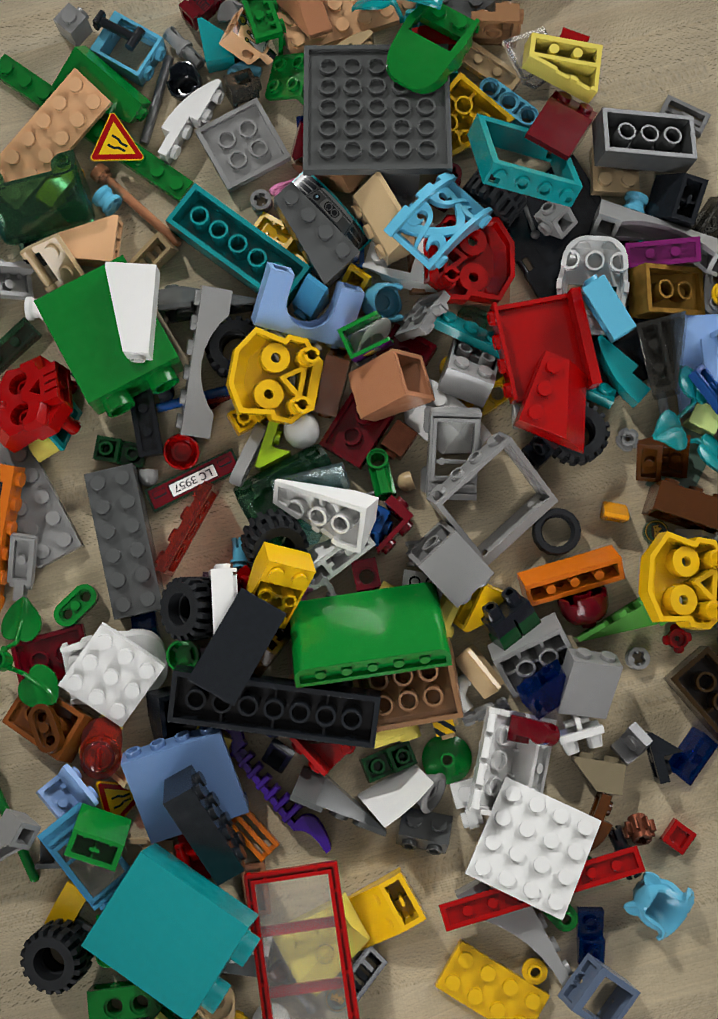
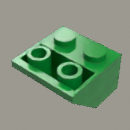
[63,803,132,872]

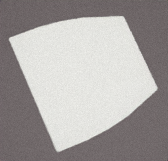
[357,764,434,828]

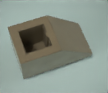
[571,751,626,796]

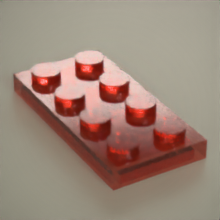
[155,481,220,577]

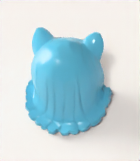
[623,872,695,941]

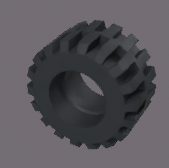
[462,169,527,229]
[205,316,256,379]
[552,402,610,466]
[241,509,309,567]
[160,577,213,641]
[20,919,94,995]

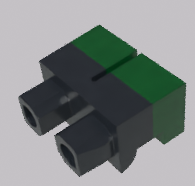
[481,587,541,651]

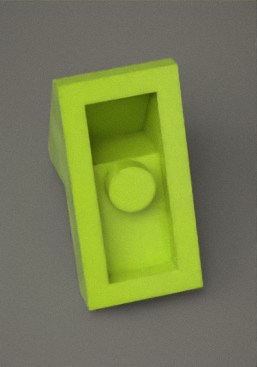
[255,421,292,472]

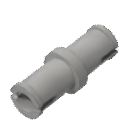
[163,26,206,70]

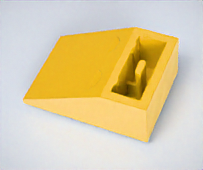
[246,542,316,629]
[348,867,426,951]

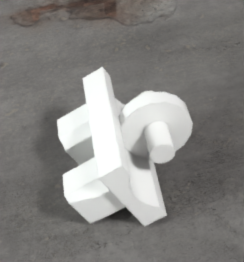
[558,715,605,756]

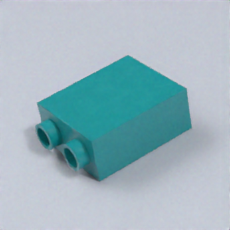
[81,843,261,1019]

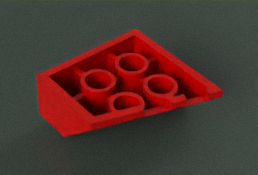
[513,350,587,454]

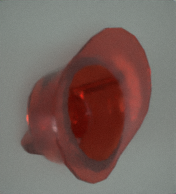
[80,717,123,780]

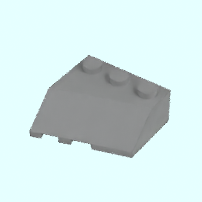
[487,612,574,698]

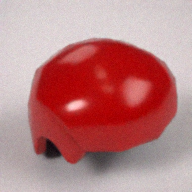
[163,433,201,470]

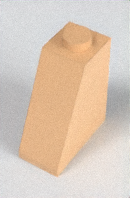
[58,215,123,267]

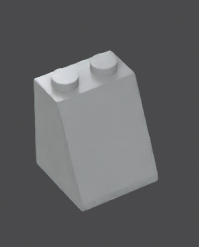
[406,520,494,608]

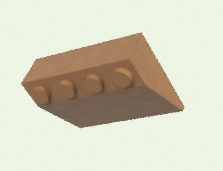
[353,637,464,732]

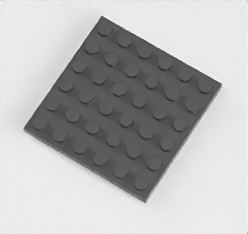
[303,44,453,176]

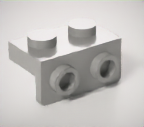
[0,259,34,300]

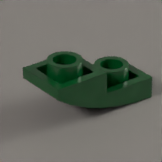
[92,435,146,469]
[359,741,418,783]

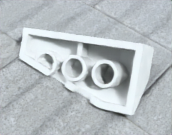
[273,479,379,554]

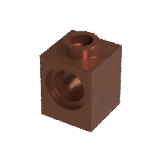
[381,420,418,461]

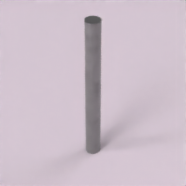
[139,55,174,146]

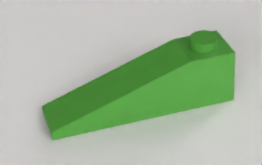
[573,597,668,642]

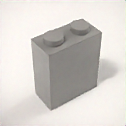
[552,647,623,719]

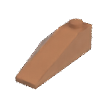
[276,0,333,39]

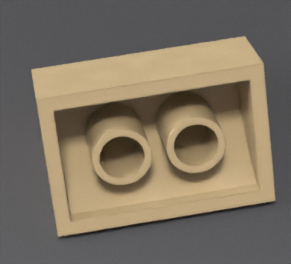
[351,172,415,266]

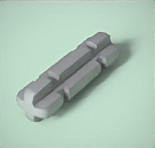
[462,697,510,727]

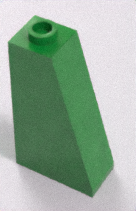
[52,45,152,124]

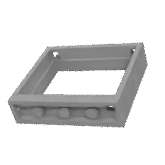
[426,431,558,565]

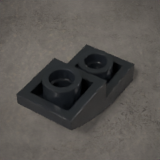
[521,435,561,471]

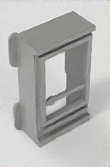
[420,406,482,501]

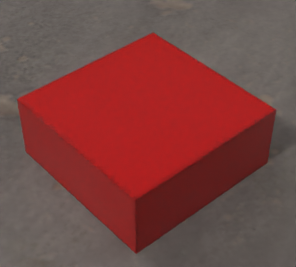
[659,818,697,855]

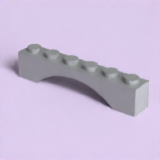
[590,199,718,277]
[175,285,233,439]

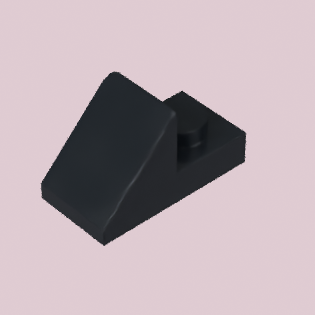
[645,731,683,784]

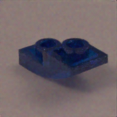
[576,906,605,965]

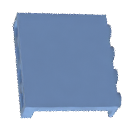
[120,726,249,844]

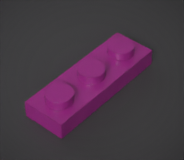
[624,236,701,268]

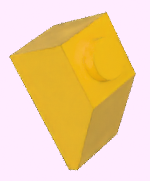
[453,584,504,633]

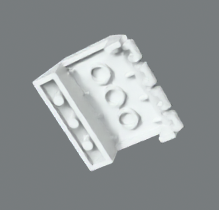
[467,706,557,816]

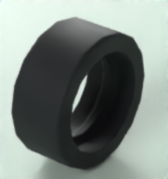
[532,508,581,556]

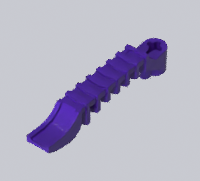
[225,729,332,854]

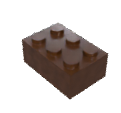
[641,478,718,535]

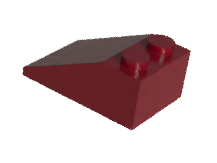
[524,90,597,161]

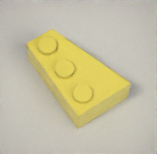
[522,32,603,104]

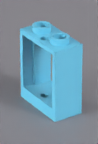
[90,11,167,87]
[581,274,636,343]

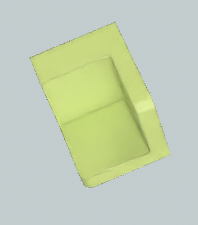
[682,402,718,436]

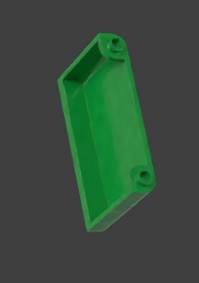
[290,582,452,688]

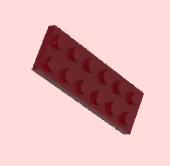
[319,323,438,470]

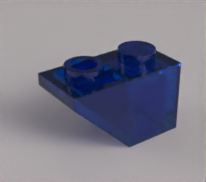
[516,659,566,720]

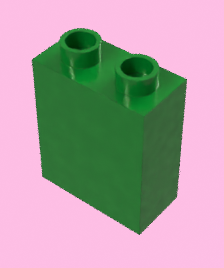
[34,255,184,417]

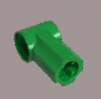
[366,448,397,501]

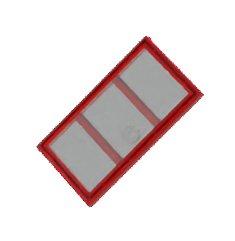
[243,860,360,1019]

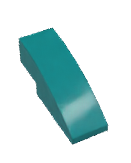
[593,334,651,408]

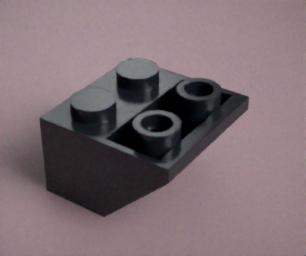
[644,173,709,229]

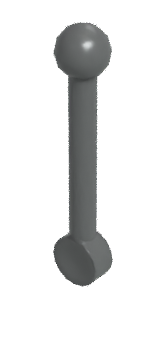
[524,195,540,239]

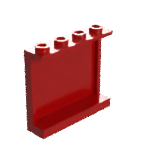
[487,287,602,405]

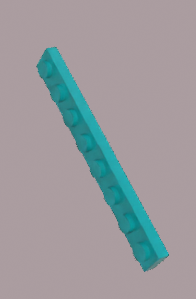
[434,311,616,409]

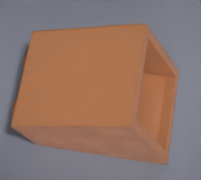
[348,348,435,422]

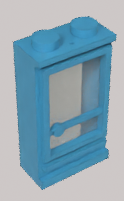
[37,802,130,911]

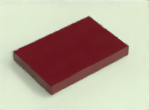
[9,623,86,683]

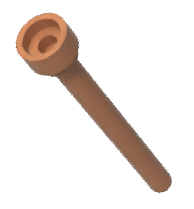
[90,163,182,247]

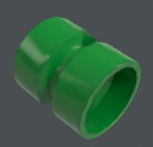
[166,640,203,670]

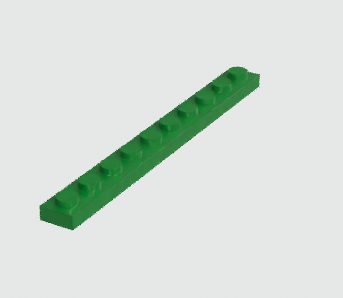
[0,53,194,202]

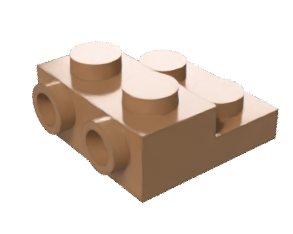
[470,1,524,46]

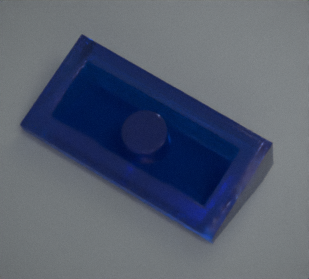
[669,727,718,786]

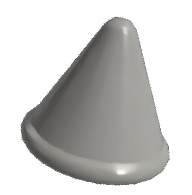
[417,773,446,814]

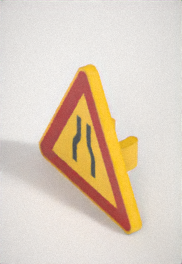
[90,113,144,162]
[96,781,136,817]

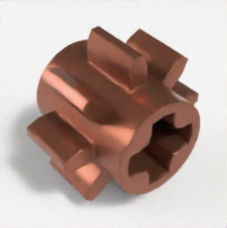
[623,813,657,846]

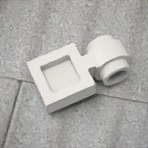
[449,777,484,830]

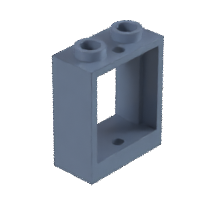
[557,953,641,1019]

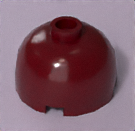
[557,585,609,628]

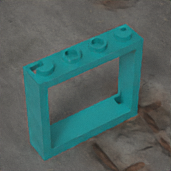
[467,113,583,207]

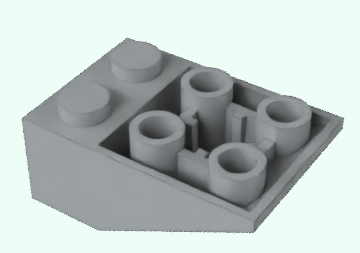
[437,338,499,408]

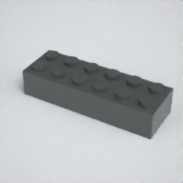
[84,463,164,620]

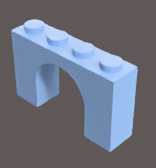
[251,262,365,349]

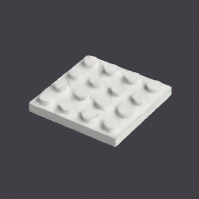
[465,777,601,920]

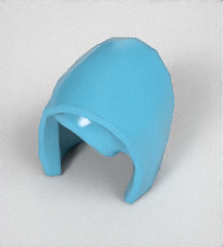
[361,282,404,323]

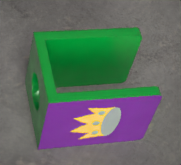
[337,310,394,363]

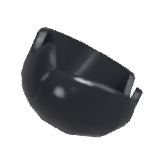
[166,61,203,101]

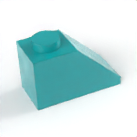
[197,17,237,73]

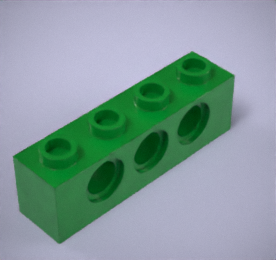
[87,980,179,1019]

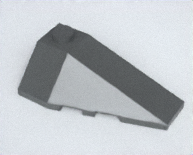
[157,284,257,324]
[289,765,387,836]

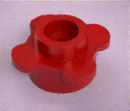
[662,624,692,653]

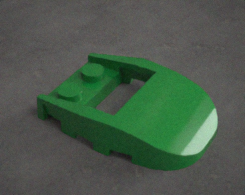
[386,3,480,94]

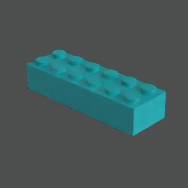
[165,183,312,308]

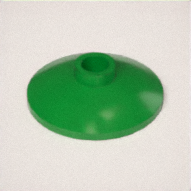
[422,736,472,784]

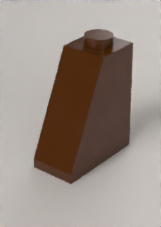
[313,348,353,419]

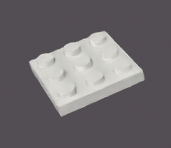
[58,622,166,727]

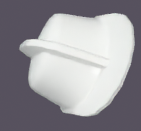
[350,318,391,367]

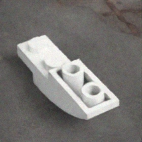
[158,79,225,166]

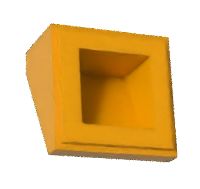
[600,501,630,523]

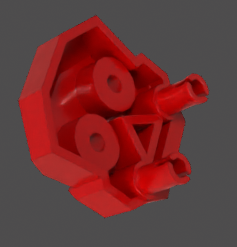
[423,214,515,305]
[0,355,81,453]

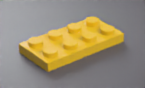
[435,939,550,1019]

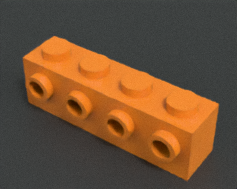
[517,545,625,606]

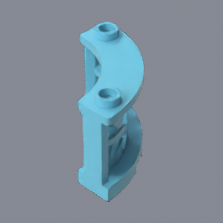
[383,172,494,271]

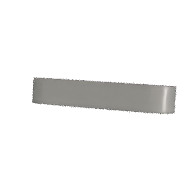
[229,422,267,488]

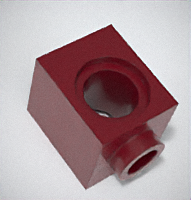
[351,557,381,592]

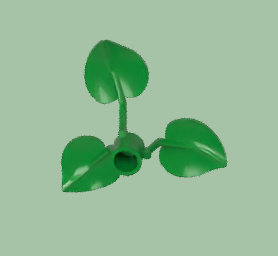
[0,597,60,707]

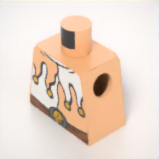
[219,7,277,65]

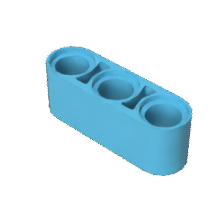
[479,77,539,128]

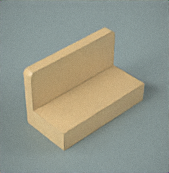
[455,644,505,699]

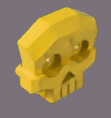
[226,327,324,425]
[638,531,718,630]

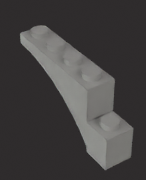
[0,808,41,862]
[455,879,573,987]

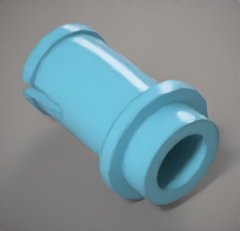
[230,537,249,569]

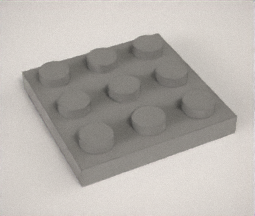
[195,97,291,193]

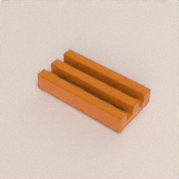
[232,809,280,862]

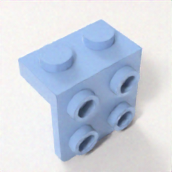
[36,763,99,819]

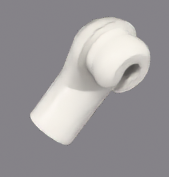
[458,674,474,713]

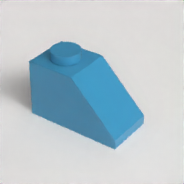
[292,273,330,321]

